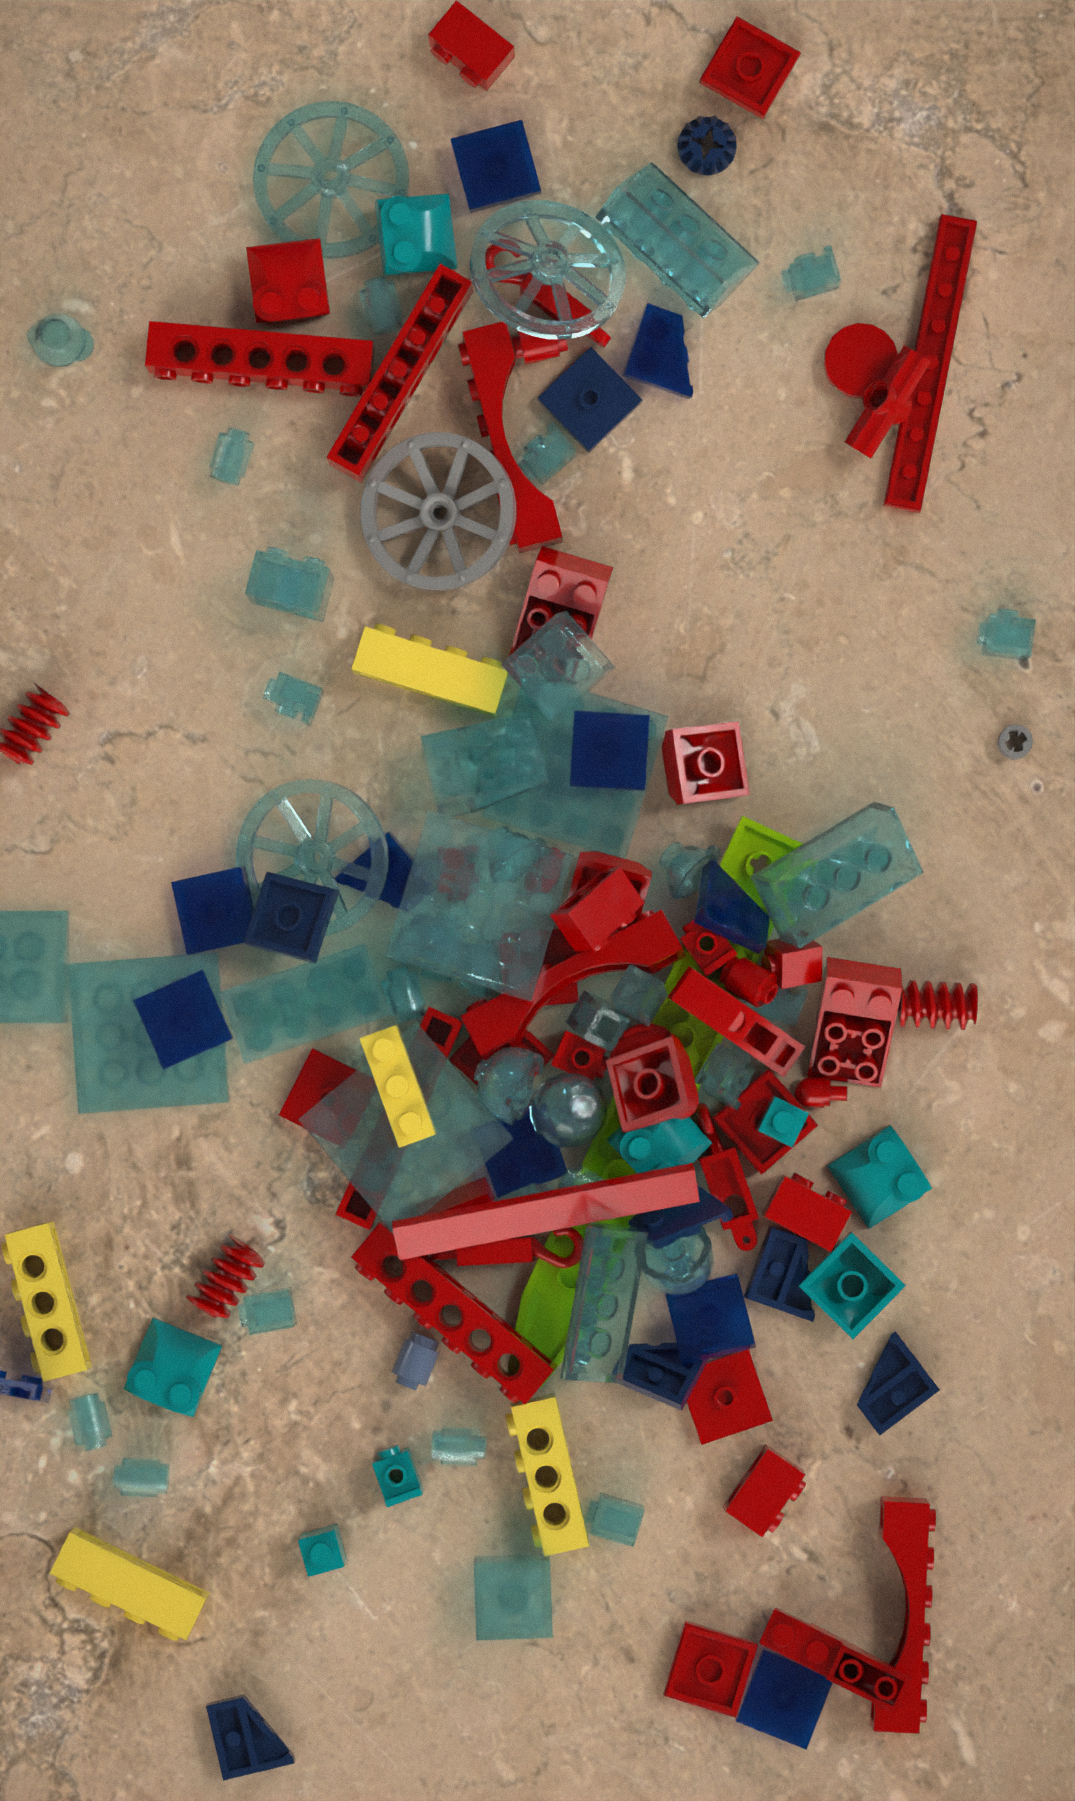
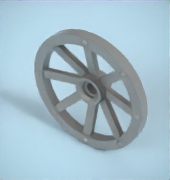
[360,432,516,591]

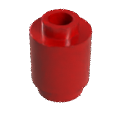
[511,320,568,365]
[720,956,778,1008]

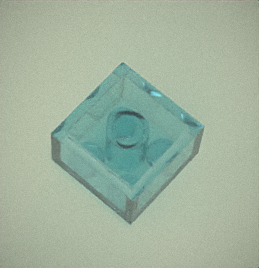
[245,547,335,622]
[501,611,616,721]
[474,1554,553,1640]

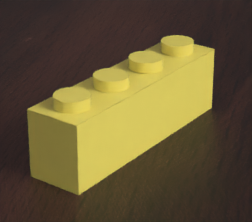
[351,623,509,718]
[49,1527,210,1641]

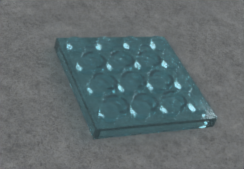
[482,673,668,859]
[384,810,574,1001]
[68,952,230,1114]
[298,1021,514,1234]

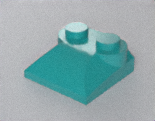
[375,194,458,277]
[606,1117,712,1173]
[827,1125,932,1229]
[798,1231,906,1339]
[123,1317,223,1417]

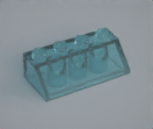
[595,162,760,319]
[560,1222,648,1383]

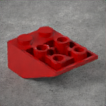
[507,546,613,683]
[807,957,902,1088]

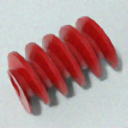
[0,683,70,765]
[898,980,978,1030]
[185,1234,265,1319]

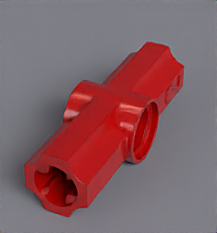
[844,345,931,458]

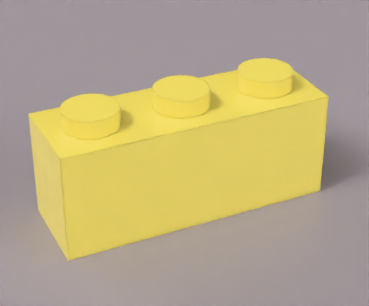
[359,1025,437,1148]

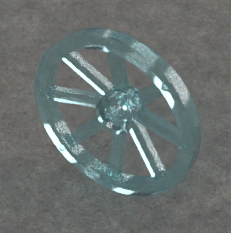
[253,101,410,259]
[469,200,626,340]
[236,779,389,936]

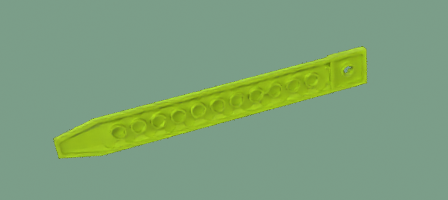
[507,816,811,1387]

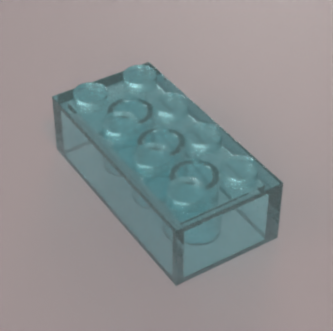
[750,802,924,948]
[221,943,391,1064]

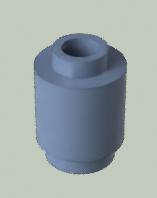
[391,1331,439,1390]

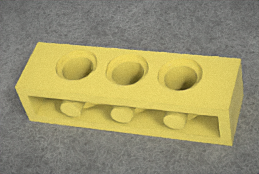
[2,1221,92,1382]
[505,1393,589,1556]

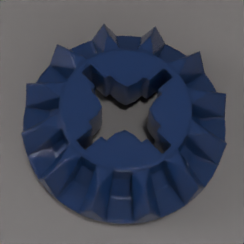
[677,115,737,175]

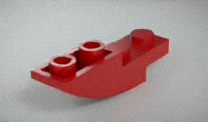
[667,966,805,1077]
[759,1607,912,1714]

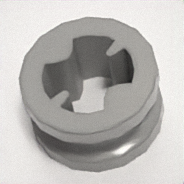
[998,724,1033,760]

